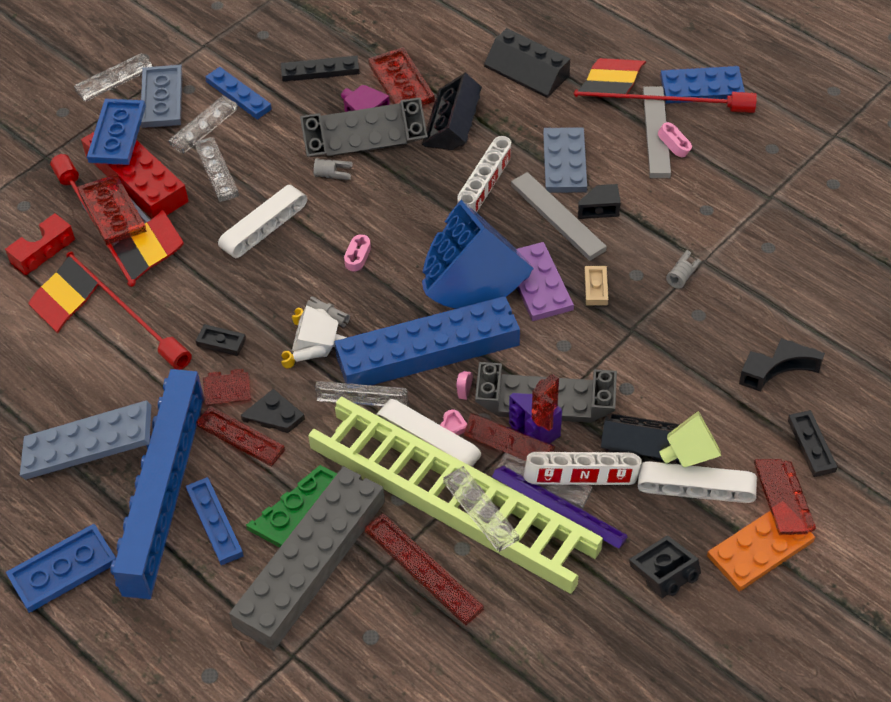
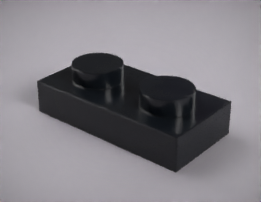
[196,324,246,356]

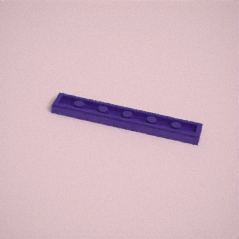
[492,466,628,548]

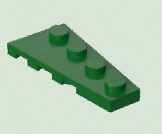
[246,465,337,548]

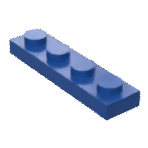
[205,67,272,119]
[186,477,244,566]

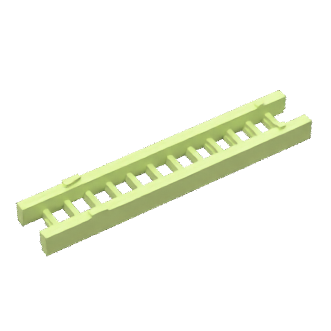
[308,396,603,594]

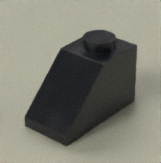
[577,184,621,219]

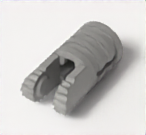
[314,158,353,180]
[666,250,701,288]

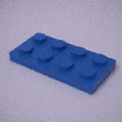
[660,66,745,103]
[87,99,146,165]
[6,524,116,613]

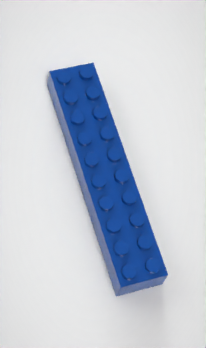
[111,369,204,599]

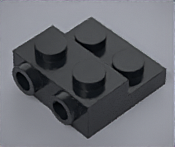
[629,535,701,598]

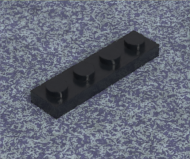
[281,56,360,82]

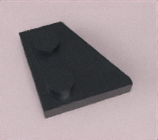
[241,389,305,433]

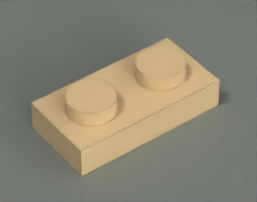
[584,266,608,305]

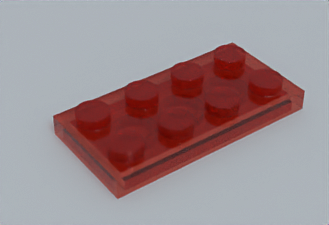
[368,47,435,106]
[77,174,147,245]

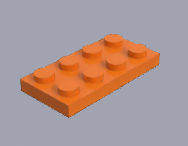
[707,503,815,592]

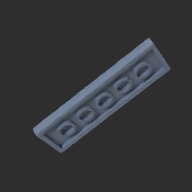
[20,400,151,480]

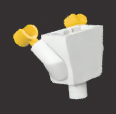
[281,305,347,369]

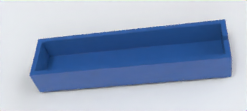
[334,296,520,392]

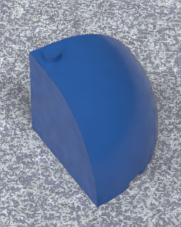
[422,200,534,309]

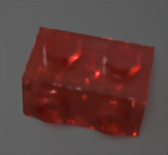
[202,369,252,405]
[532,374,559,431]

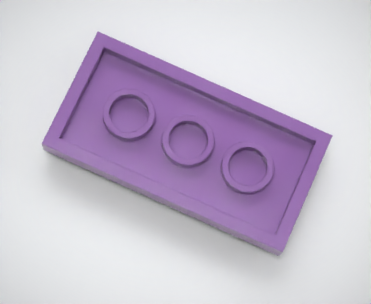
[517,242,574,321]

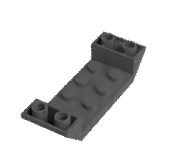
[300,97,427,157]
[475,362,617,423]

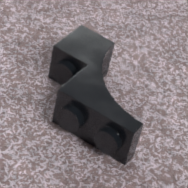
[739,338,825,392]

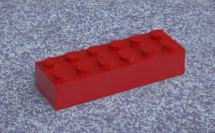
[81,131,189,219]

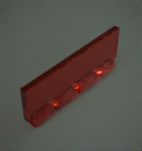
[754,459,816,535]

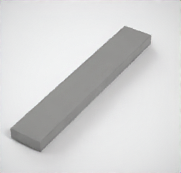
[643,87,671,178]
[511,172,607,261]

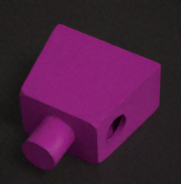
[341,85,390,112]

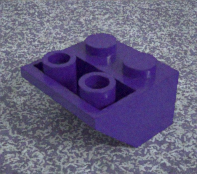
[509,393,562,451]

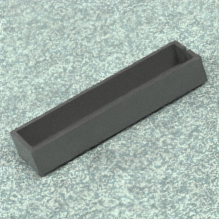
[229,466,385,651]

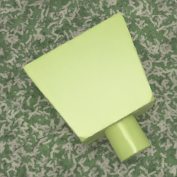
[659,411,721,467]

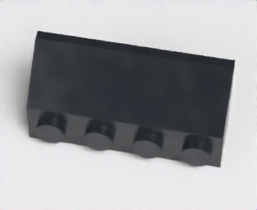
[484,28,570,98]
[422,72,482,151]
[601,413,682,465]

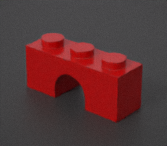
[5,213,75,275]

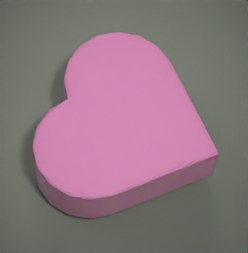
[457,371,473,400]
[440,410,469,435]

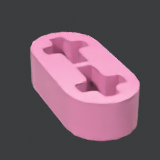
[658,122,692,157]
[344,235,371,271]

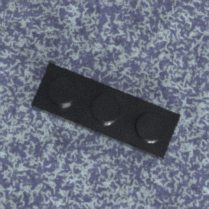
[788,410,837,477]

